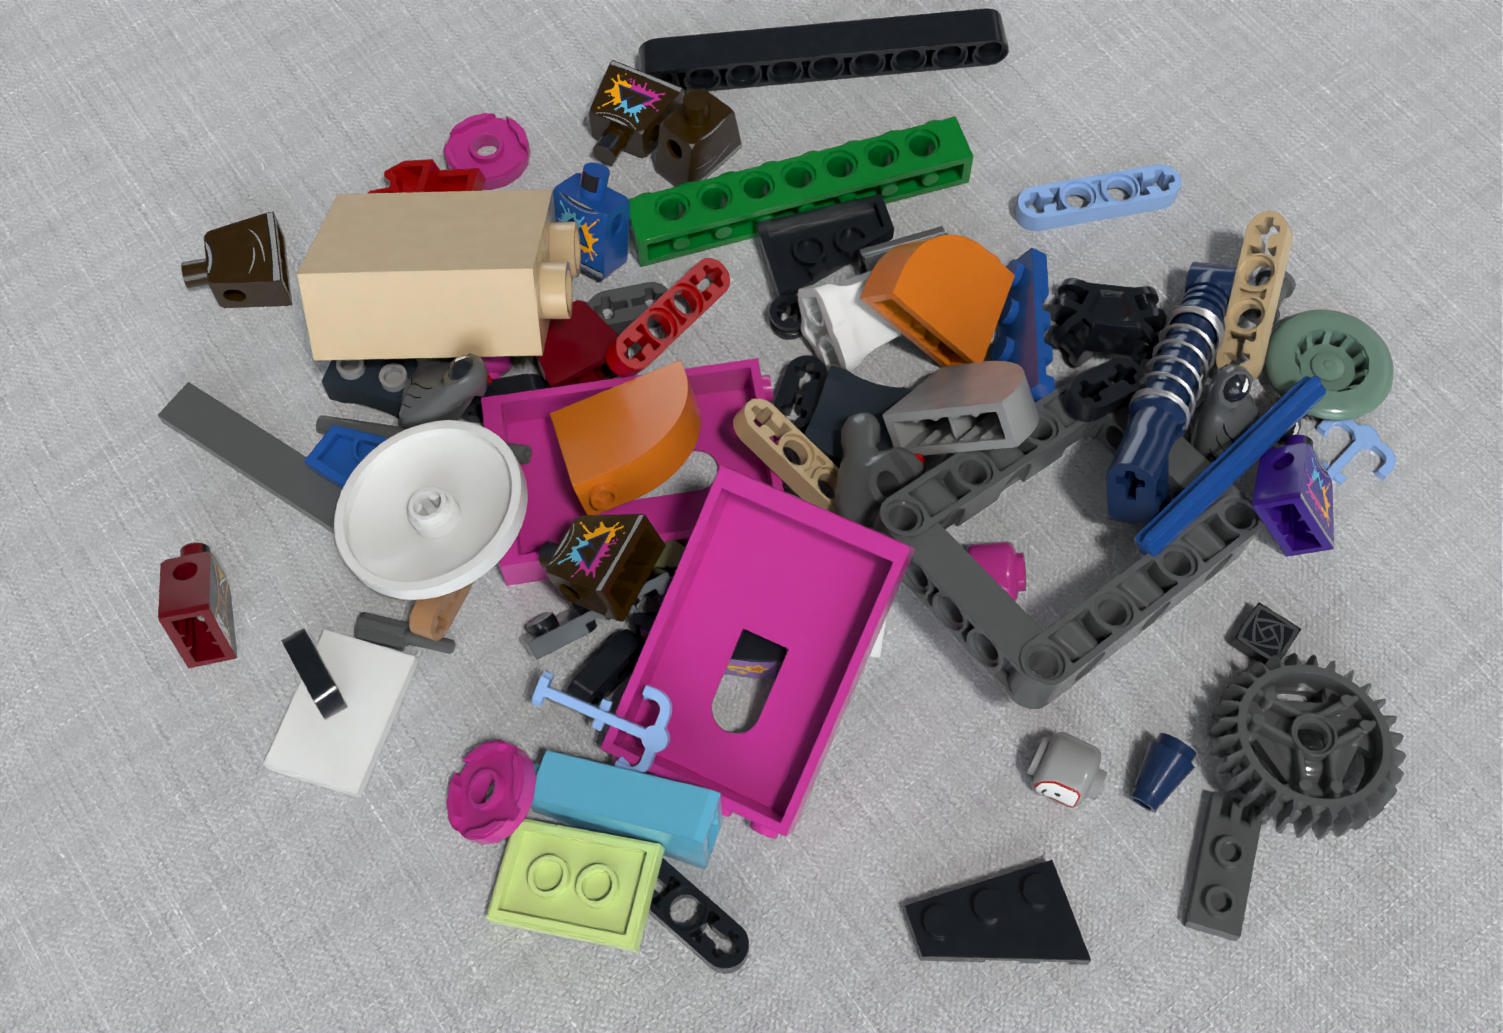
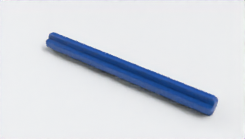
[1134,376,1326,556]

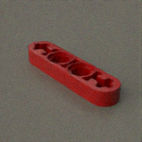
[605,258,730,377]

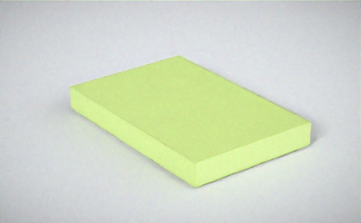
[486,819,665,952]

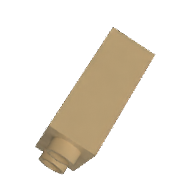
[297,189,581,361]

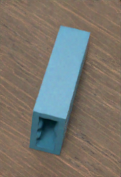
[531,750,723,870]

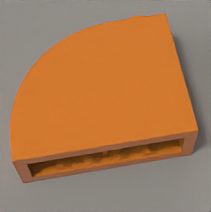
[860,235,1015,367]
[550,360,702,515]

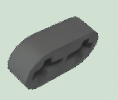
[588,282,668,335]

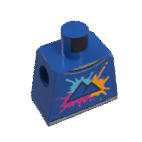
[553,162,630,279]

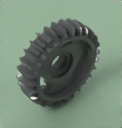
[1208,652,1406,840]

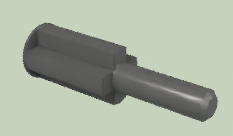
[354,612,456,654]

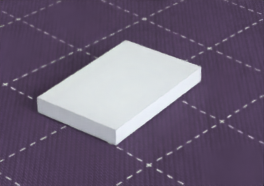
[263,629,418,799]

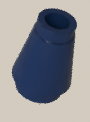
[1129,733,1196,813]

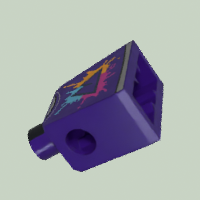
[1252,435,1334,557]

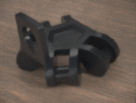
[1046,278,1167,368]

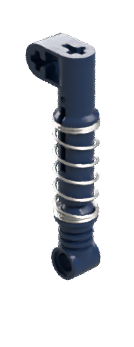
[1106,262,1237,526]

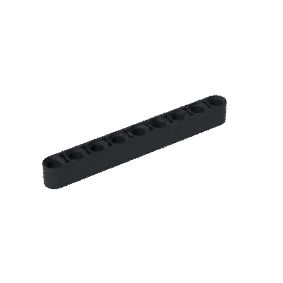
[638,8,1009,94]

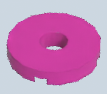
[444,113,531,190]
[446,740,536,845]

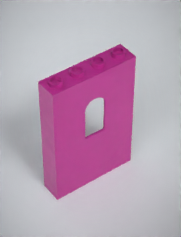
[481,358,785,586]
[600,465,916,839]

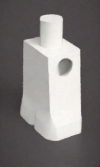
[798,270,902,372]

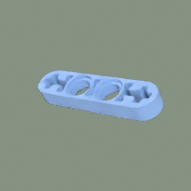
[1015,165,1181,231]

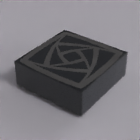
[1230,602,1301,665]

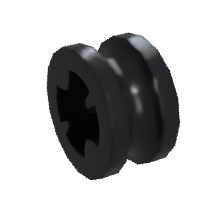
[769,294,803,340]

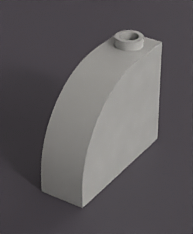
[882,361,1039,455]

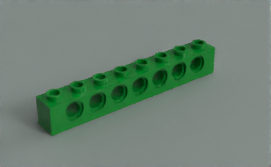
[628,116,974,267]

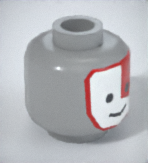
[1026,732,1107,808]

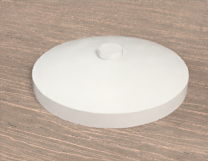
[334,420,528,600]

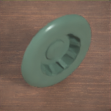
[1265,309,1394,420]

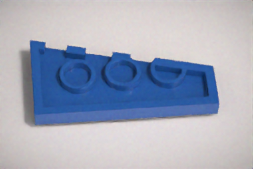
[991,247,1055,402]

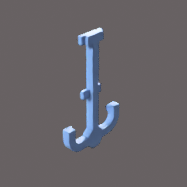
[1316,419,1396,485]
[531,671,673,773]

